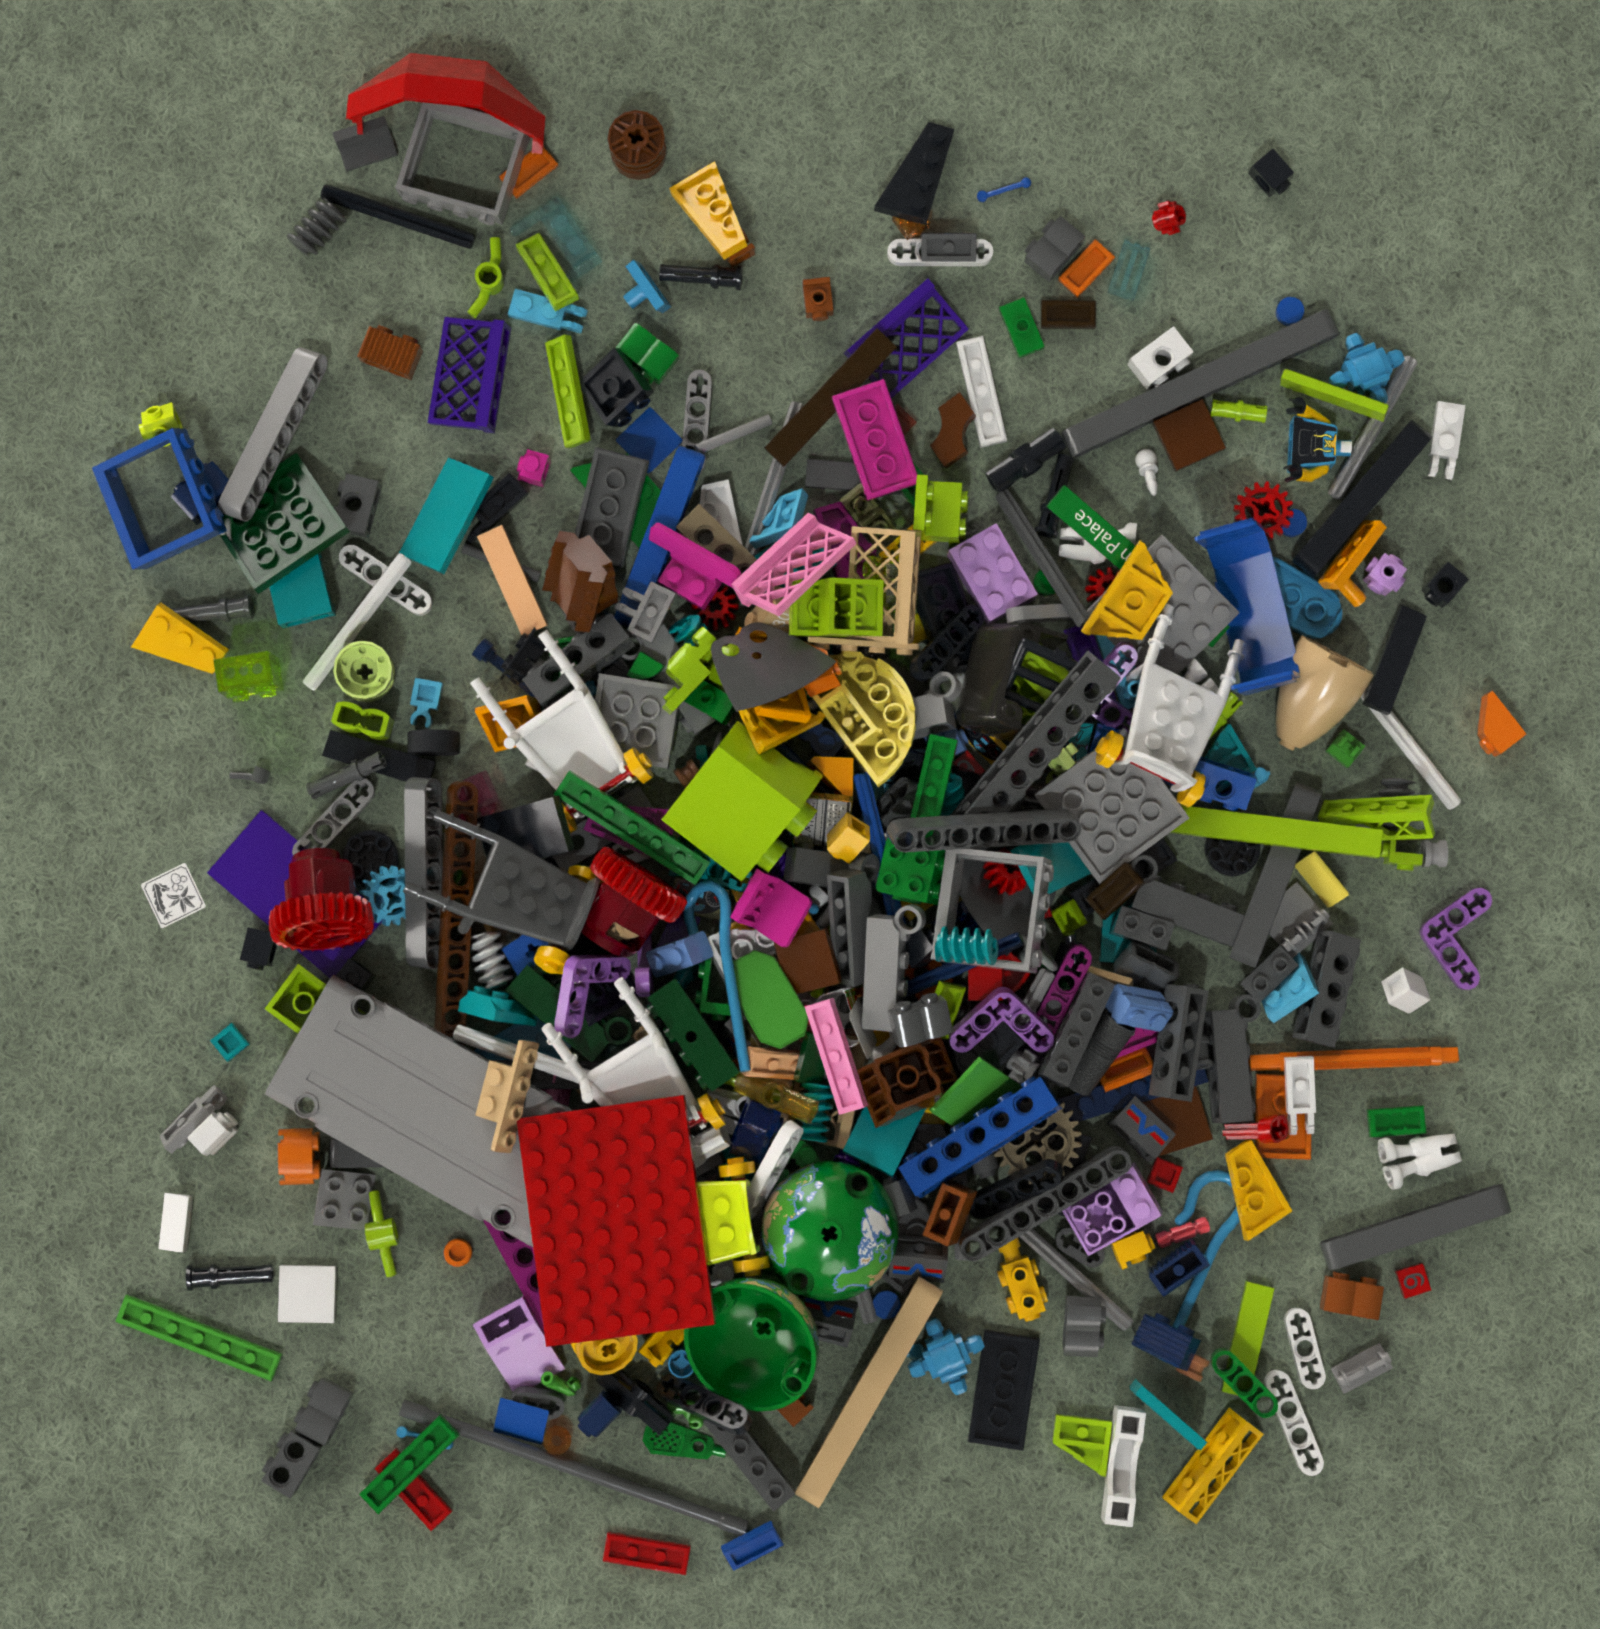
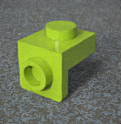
[1380,840,1423,871]

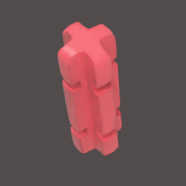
[1155,1217,1210,1248]

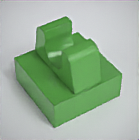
[1326,729,1365,768]

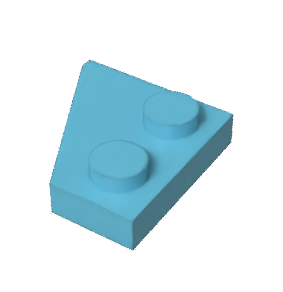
[749,488,808,549]
[1261,953,1319,1023]

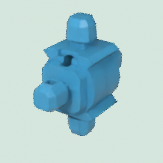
[1329,333,1405,404]
[907,1317,985,1395]

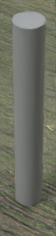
[694,414,772,453]

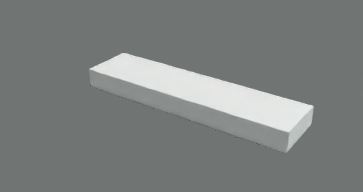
[956,336,1007,448]

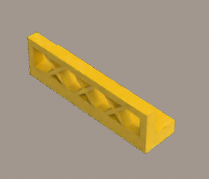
[1162,1407,1264,1524]

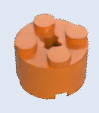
[278,1128,321,1185]

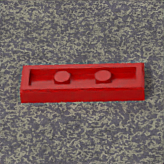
[375,1448,453,1531]
[603,1532,691,1575]

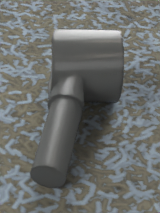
[229,766,270,784]

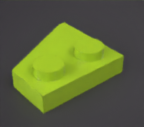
[1052,1413,1112,1477]

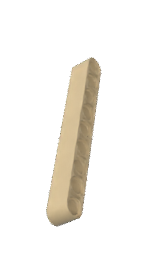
[795,1277,943,1508]

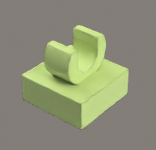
[1048,742,1078,776]

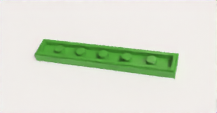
[115,1294,283,1381]

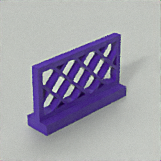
[844,278,969,398]
[427,317,511,434]

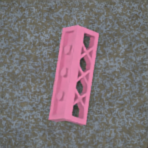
[805,998,868,1115]

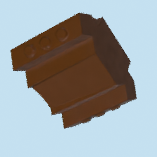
[542,531,618,633]
[857,1037,958,1128]

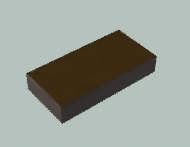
[1041,300,1096,329]
[1085,862,1145,920]

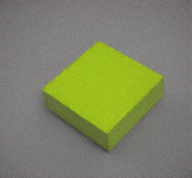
[1051,899,1088,935]

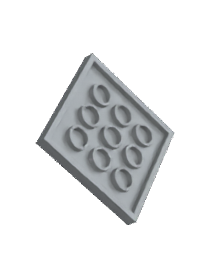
[1087,535,1240,675]
[1033,728,1189,884]

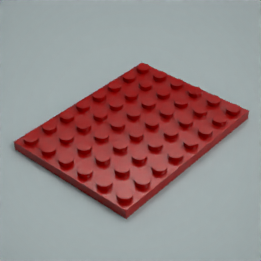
[517,1095,716,1347]

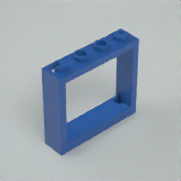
[92,428,227,570]

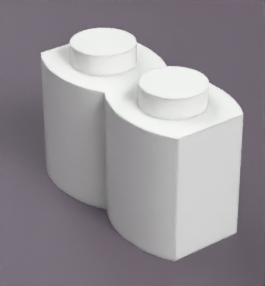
[187,1112,239,1156]

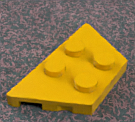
[1081,540,1173,640]
[738,707,826,754]

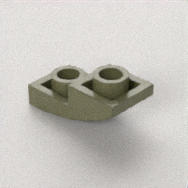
[839,483,896,544]

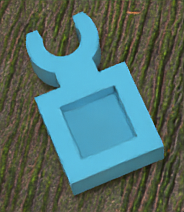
[410,678,444,729]

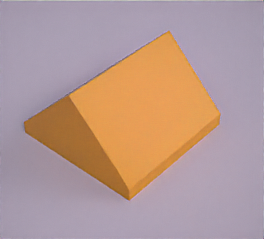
[475,695,542,752]
[806,756,854,802]

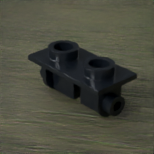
[500,627,546,685]

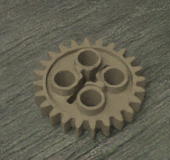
[994,1098,1082,1184]

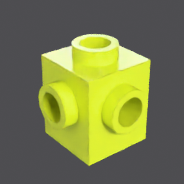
[139,402,183,447]

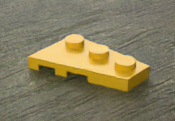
[131,602,229,674]
[1225,1139,1292,1241]

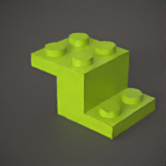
[913,475,969,547]
[789,577,884,638]

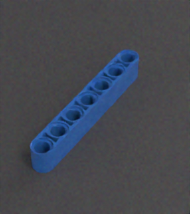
[614,445,705,628]

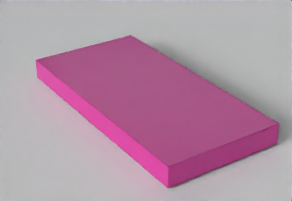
[832,379,917,501]

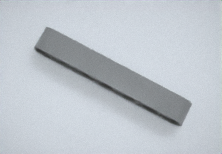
[218,347,328,522]

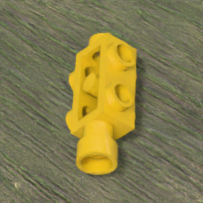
[997,1237,1048,1322]

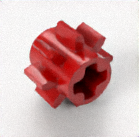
[1152,200,1186,235]

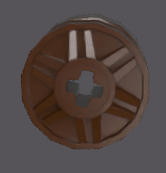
[607,110,667,180]

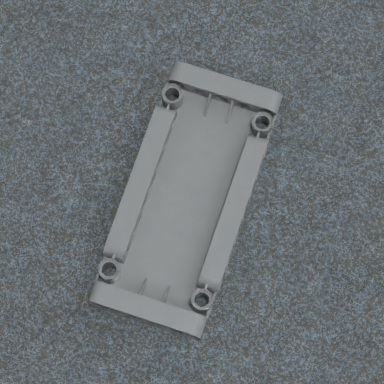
[265,975,572,1247]

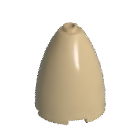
[1276,635,1374,751]

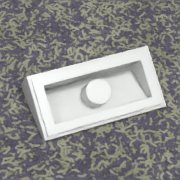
[159,1193,193,1252]

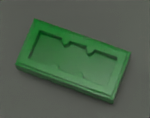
[999,297,1045,359]
[683,681,735,726]
[1366,1105,1426,1137]

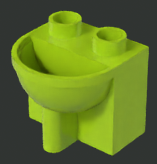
[661,721,823,881]

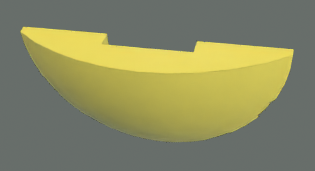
[811,651,916,787]

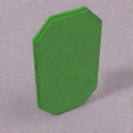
[733,950,809,1049]

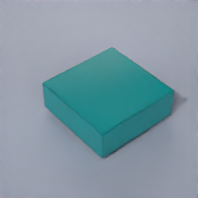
[210,1023,250,1062]

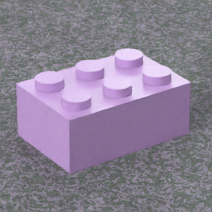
[947,523,1038,626]

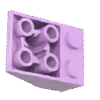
[1062,1162,1163,1256]
[473,1296,565,1391]

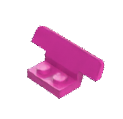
[649,523,741,610]

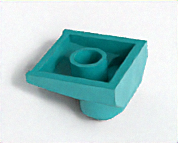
[458,986,537,1026]

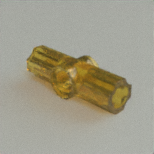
[734,1072,819,1124]

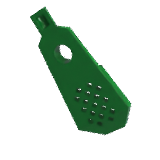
[642,1422,726,1460]

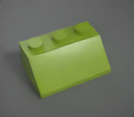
[265,964,366,1033]

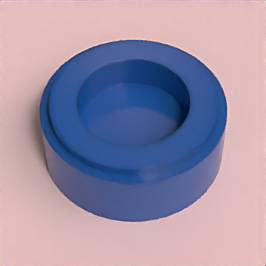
[1275,297,1304,326]
[1281,509,1307,537]
[873,1290,901,1319]

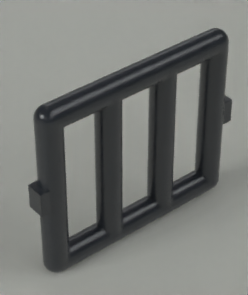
[988,638,1093,748]

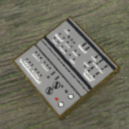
[793,792,853,847]

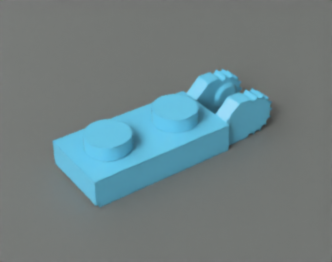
[508,289,588,333]

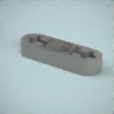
[1005,604,1073,624]

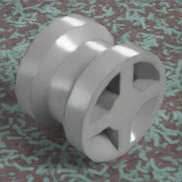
[1420,840,1448,867]

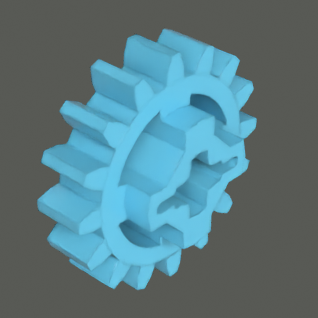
[359,865,405,926]

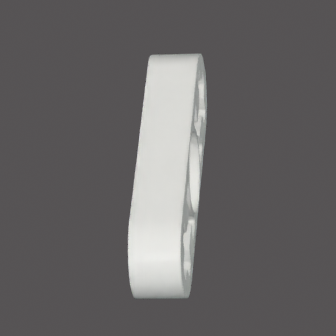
[1284,1308,1326,1389]

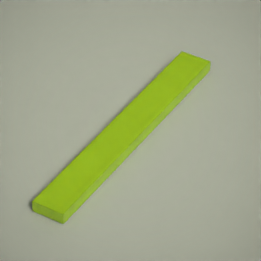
[1170,805,1383,859]

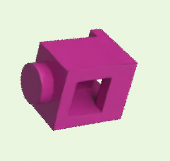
[517,449,551,488]

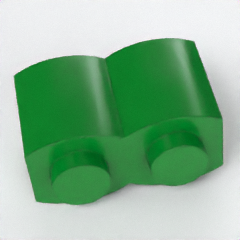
[616,323,679,385]

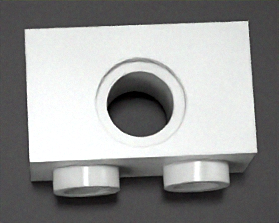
[1127,326,1193,390]

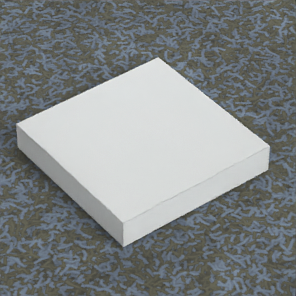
[278,1265,337,1323]

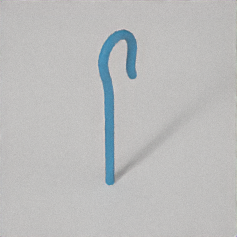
[684,880,751,1072]
[1158,1170,1240,1363]

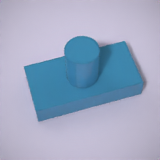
[623,260,671,313]

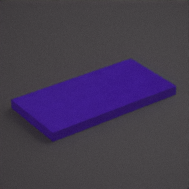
[207,810,382,978]

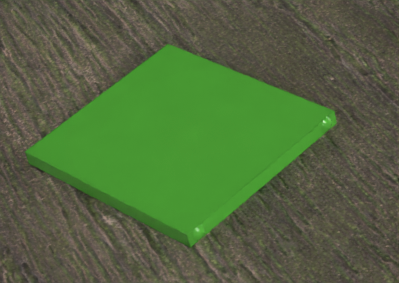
[929,1057,1021,1138]

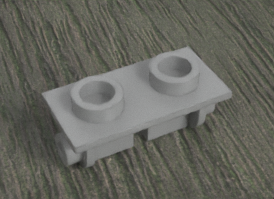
[1330,1343,1393,1394]

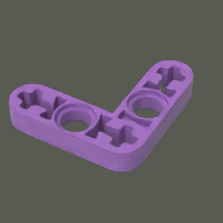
[1091,642,1138,733]
[1420,888,1492,990]
[635,932,654,997]
[554,954,631,1038]
[948,987,1054,1053]

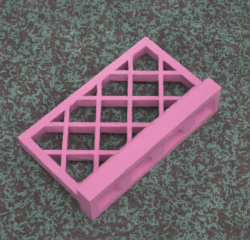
[731,513,857,616]

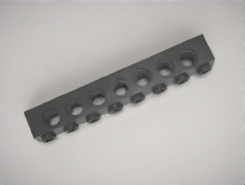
[950,650,1121,850]

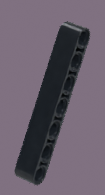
[1292,420,1433,579]

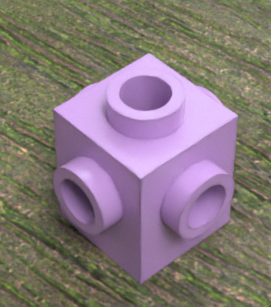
[1363,553,1407,596]

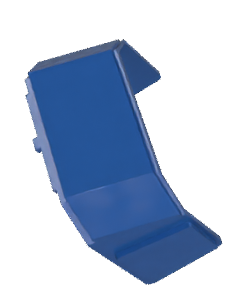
[1194,518,1300,696]

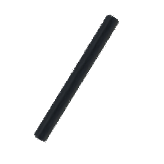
[320,184,475,249]

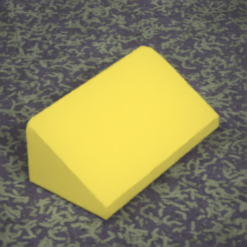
[1295,851,1349,908]

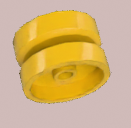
[570,1335,638,1375]

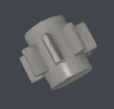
[1007,1049,1041,1084]

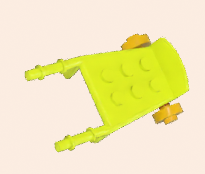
[697,1156,770,1277]

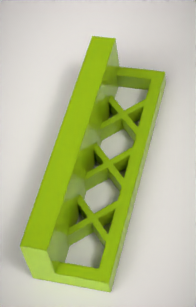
[1318,795,1435,841]

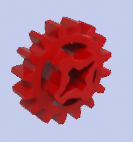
[1233,481,1294,541]

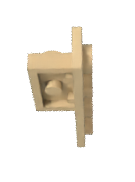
[808,614,919,655]
[475,1040,539,1153]

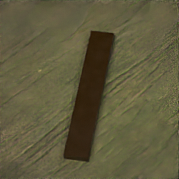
[764,328,897,467]

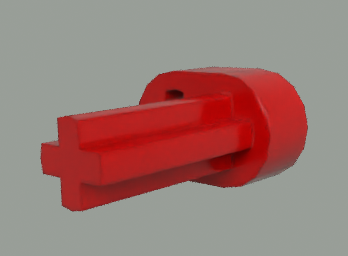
[1222,1115,1289,1143]

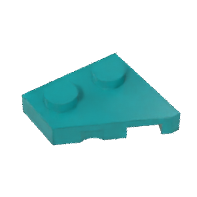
[1198,724,1257,792]

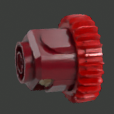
[581,847,687,956]
[269,848,374,952]

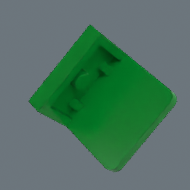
[876,838,946,905]
[695,957,731,1022]

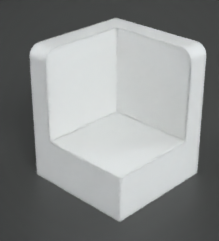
[1381,967,1430,1013]

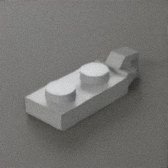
[160,1085,228,1154]

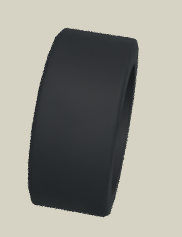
[407,729,460,756]

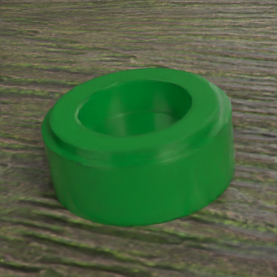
[1033,570,1055,597]

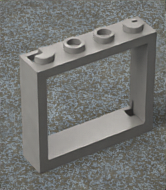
[395,102,530,225]
[931,849,1054,973]

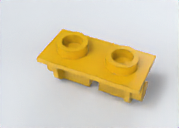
[638,1329,684,1368]

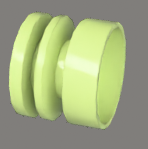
[333,641,395,702]

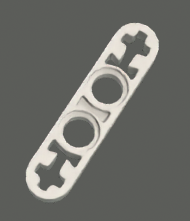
[887,239,993,266]
[339,545,433,616]
[747,1120,803,1219]
[1264,1369,1324,1476]

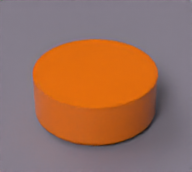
[444,1238,473,1267]

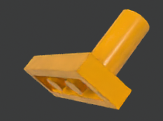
[1318,520,1387,607]

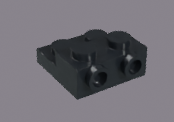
[580,347,654,427]

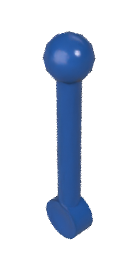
[977,177,1031,202]

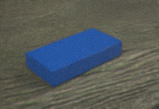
[721,1521,784,1571]

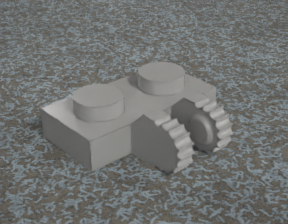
[614,582,676,644]

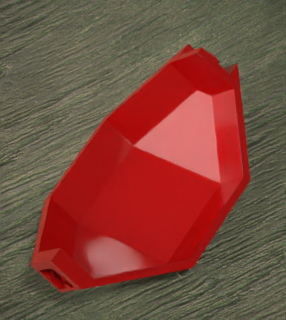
[346,53,545,154]

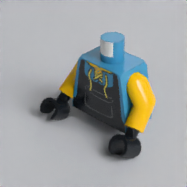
[1283,397,1352,483]

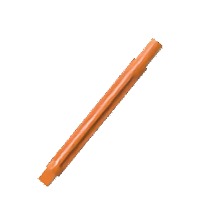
[1248,1046,1459,1071]

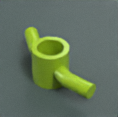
[467,237,504,319]
[365,1190,399,1277]

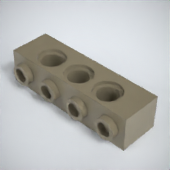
[676,504,767,606]

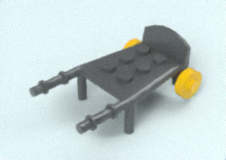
[403,810,600,974]

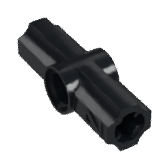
[985,428,1066,493]
[595,1369,676,1436]

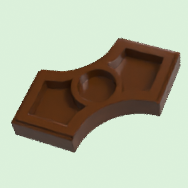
[930,392,976,469]

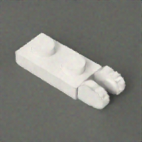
[1428,401,1465,480]
[1284,1056,1316,1135]

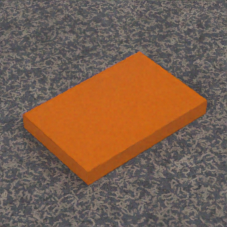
[1254,1074,1311,1160]

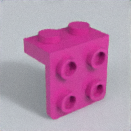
[730,869,812,948]

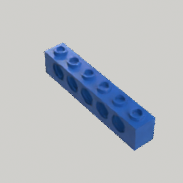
[1087,723,1257,812]
[898,1076,1063,1198]

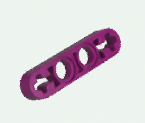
[1032,944,1092,1042]

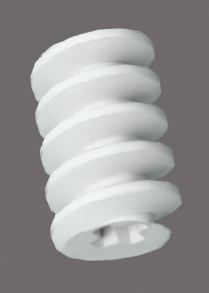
[470,931,514,990]

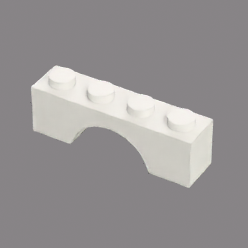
[1101,1405,1146,1527]

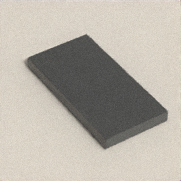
[575,447,649,568]

